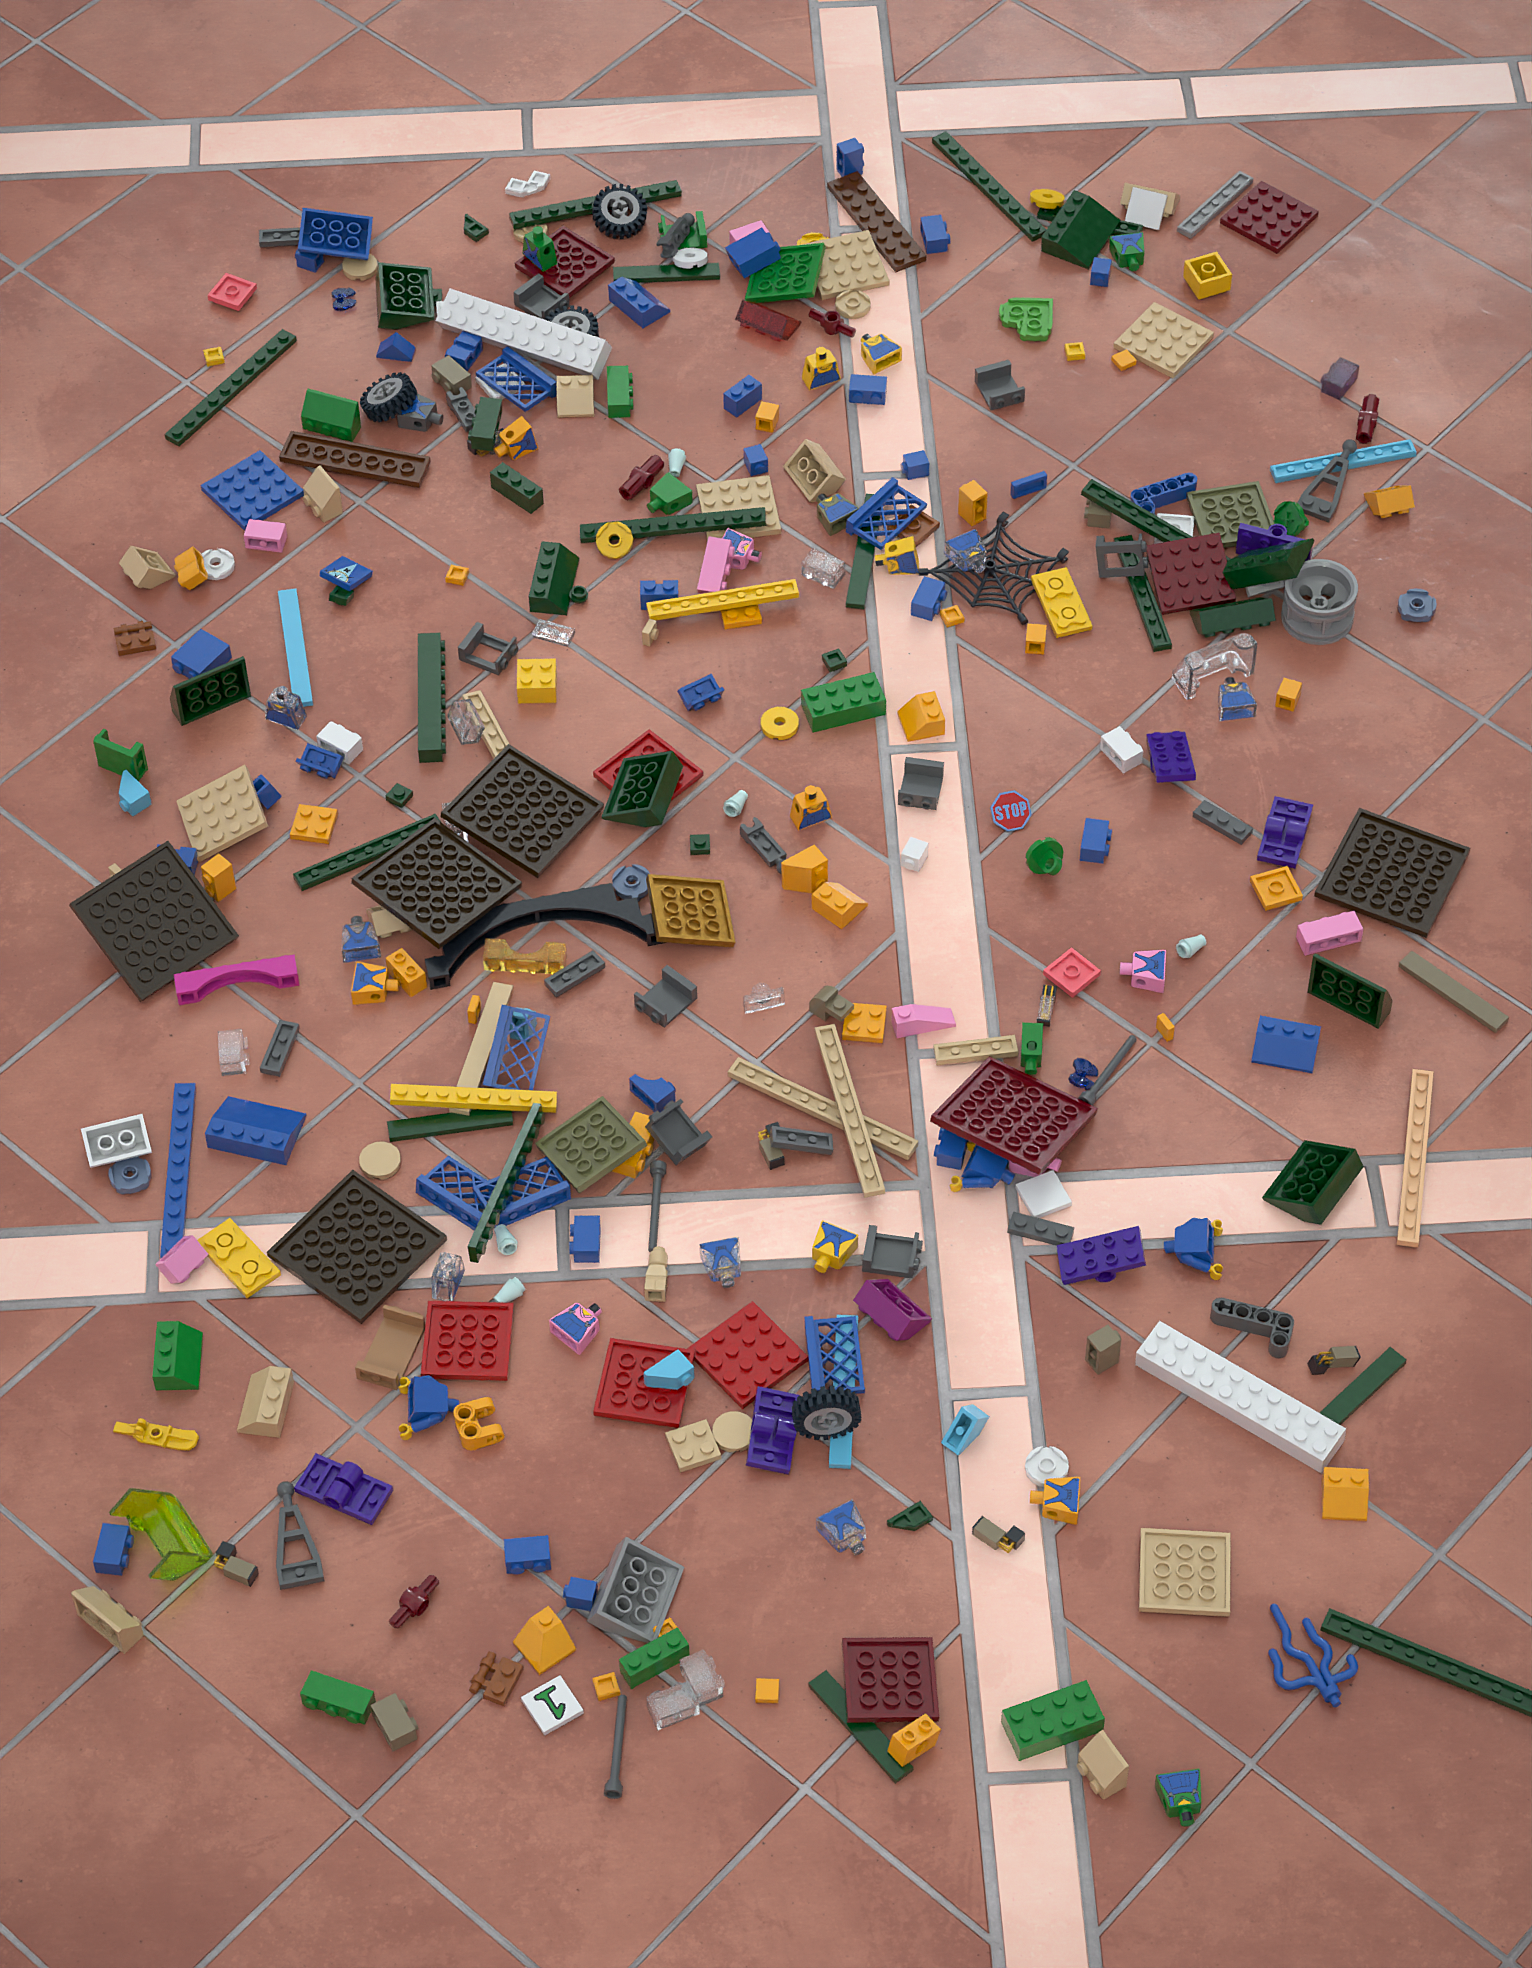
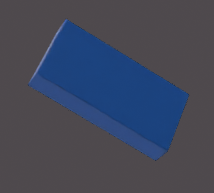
[1010,471,1047,499]

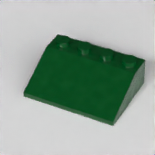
[1041,190,1121,270]
[375,262,434,329]
[1222,538,1315,589]
[170,656,251,726]
[601,751,683,827]
[1307,953,1393,1029]
[1262,1140,1364,1225]

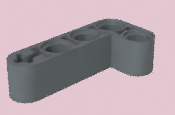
[1210,1298,1294,1358]

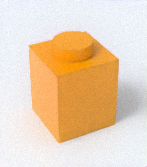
[755,402,779,433]
[1025,624,1047,655]
[1275,678,1302,712]

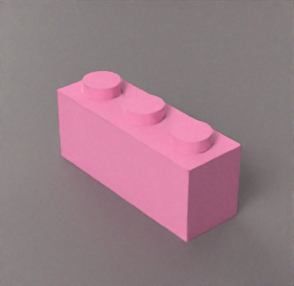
[697,536,735,594]
[1296,911,1363,956]

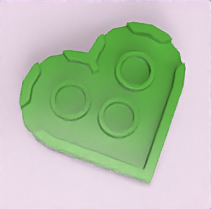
[999,298,1053,341]

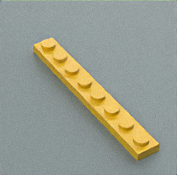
[646,579,799,620]
[390,1084,557,1113]

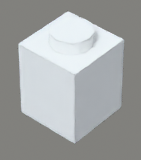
[901,837,929,872]

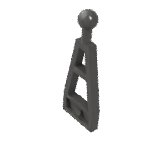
[1297,439,1357,523]
[276,1481,324,1590]

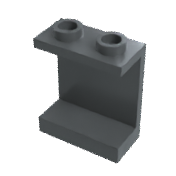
[975,360,1025,411]
[898,757,944,810]
[634,965,697,1028]

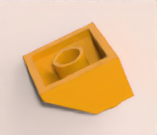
[513,1606,576,1675]

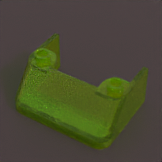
[109,1488,213,1581]

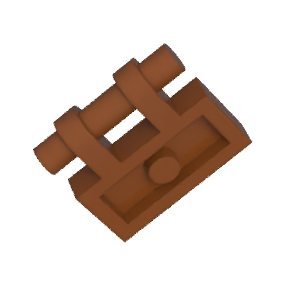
[113,621,156,656]
[469,1651,524,1706]

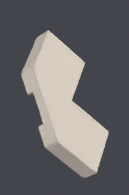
[505,171,550,198]

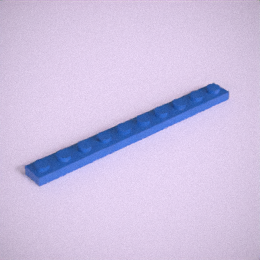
[160,1083,196,1258]

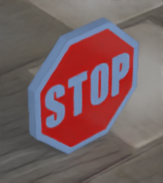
[990,790,1032,832]

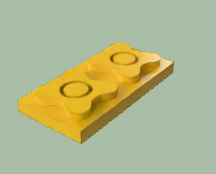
[1031,567,1092,638]
[197,1218,281,1298]

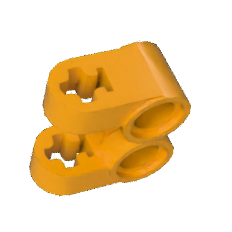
[453,1397,505,1451]

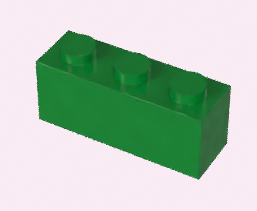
[607,365,634,418]
[619,1627,690,1689]
[300,1670,376,1725]

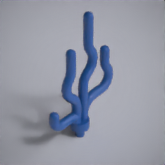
[1268,1603,1358,1707]

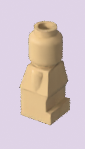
[644,1246,668,1302]

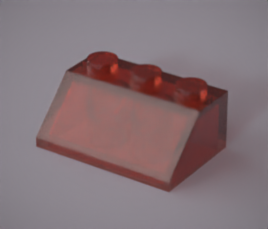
[735,299,802,342]

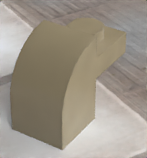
[809,985,854,1022]

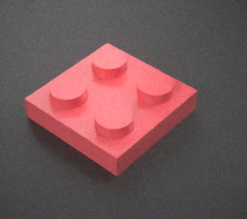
[208,273,257,311]
[1043,947,1101,998]

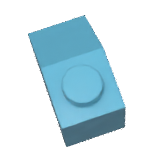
[119,770,152,816]
[509,1007,537,1042]
[643,1350,695,1390]
[941,1404,990,1455]

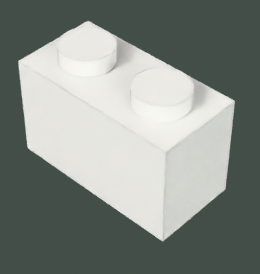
[317,721,363,765]
[1100,726,1143,773]

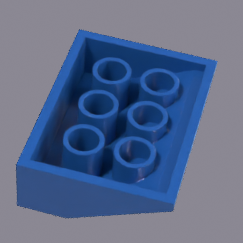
[298,208,373,260]
[205,1096,307,1165]

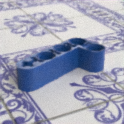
[1130,473,1197,515]

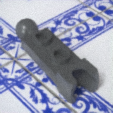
[656,213,695,258]
[446,387,476,432]
[740,817,786,874]

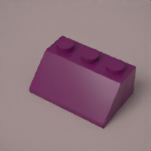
[853,1279,932,1341]

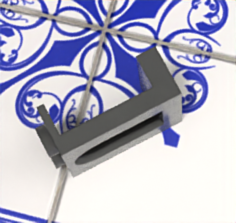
[1095,534,1149,578]
[458,622,518,675]

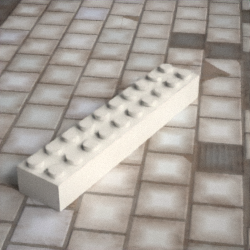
[436,289,612,380]
[1135,1321,1346,1473]

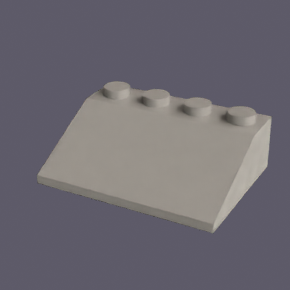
[587,1537,684,1643]

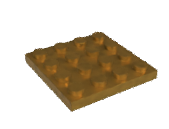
[646,874,736,947]

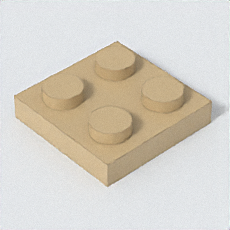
[665,1419,721,1473]

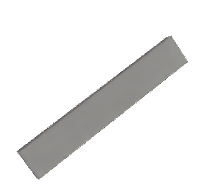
[1177,171,1254,239]

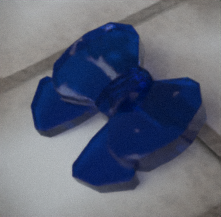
[331,288,356,311]
[1068,1058,1098,1090]

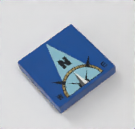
[320,556,373,591]

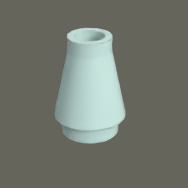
[668,448,686,477]
[723,790,748,817]
[1176,934,1206,958]
[494,1224,518,1255]
[493,1277,526,1303]

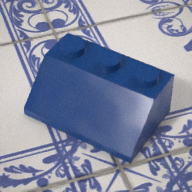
[608,277,670,328]
[1251,1016,1321,1073]

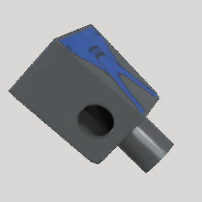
[397,394,444,432]

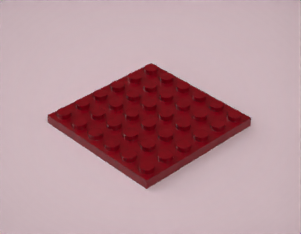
[930,1056,1098,1175]

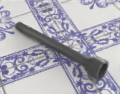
[1078,1035,1137,1106]
[648,1160,667,1252]
[604,1695,627,1799]

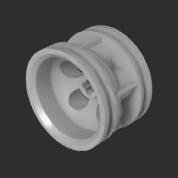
[1281,559,1358,645]

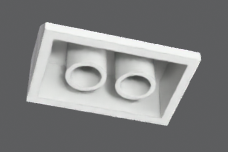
[81,1114,152,1168]

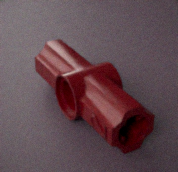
[1356,394,1380,444]
[619,454,664,501]

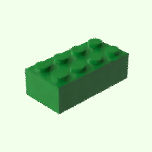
[801,672,886,733]
[1001,1680,1105,1761]

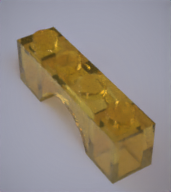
[483,939,567,975]

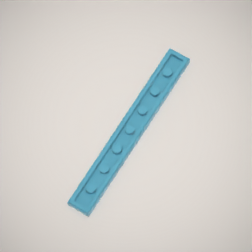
[1270,439,1417,483]
[278,588,313,707]
[829,1315,858,1469]

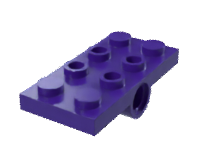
[1236,523,1313,561]
[1146,731,1196,783]
[1257,796,1313,869]
[1057,1226,1146,1285]
[746,1386,799,1474]
[294,1453,393,1525]

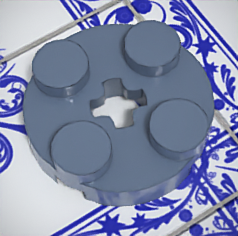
[1398,588,1437,622]
[612,864,650,901]
[108,1156,151,1194]

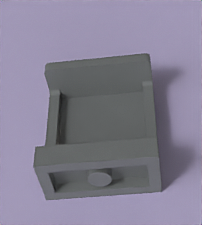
[513,273,570,320]
[645,1099,712,1165]
[862,1225,923,1279]

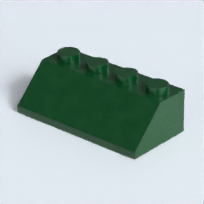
[529,541,580,616]
[1189,597,1276,637]

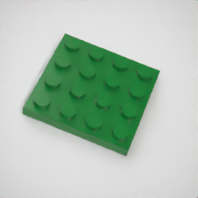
[745,243,826,304]

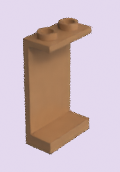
[355,1305,425,1390]

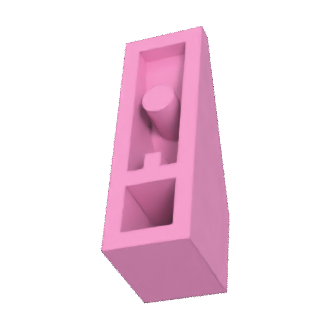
[892,1004,956,1038]

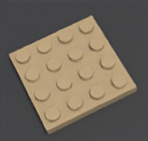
[801,230,890,300]
[1114,302,1214,378]
[696,475,781,542]
[177,765,268,862]
[1139,1528,1230,1617]

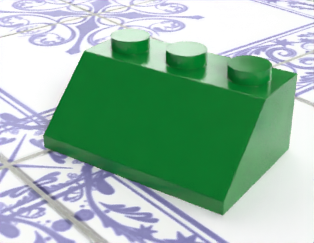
[301,388,361,442]
[152,1321,203,1391]

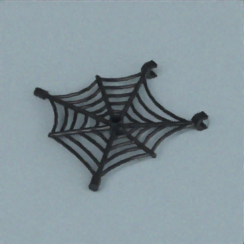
[918,511,1069,625]

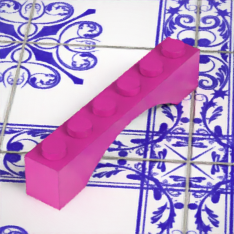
[174,955,300,1005]

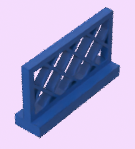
[476,346,557,412]
[846,477,927,550]
[483,1004,551,1090]
[416,1156,513,1231]
[473,1157,571,1229]
[804,1316,865,1394]

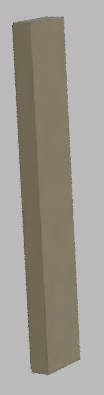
[1399,951,1509,1033]

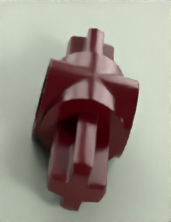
[808,308,856,338]
[389,1575,439,1629]

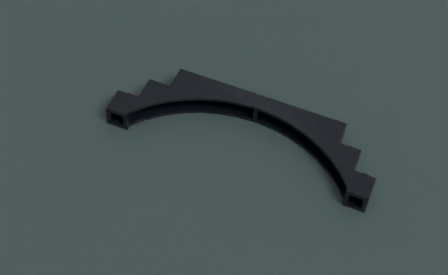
[425,883,667,990]

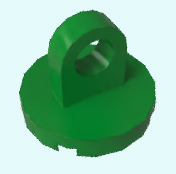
[1273,501,1309,537]
[1025,837,1064,876]

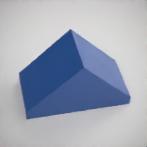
[376,332,416,362]

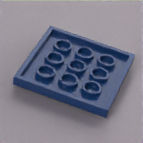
[201,450,304,531]

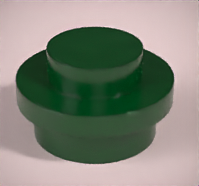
[569,586,588,603]

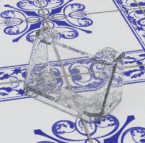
[1172,633,1258,700]

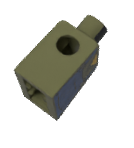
[816,493,859,536]

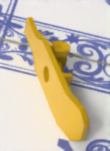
[113,1418,199,1451]

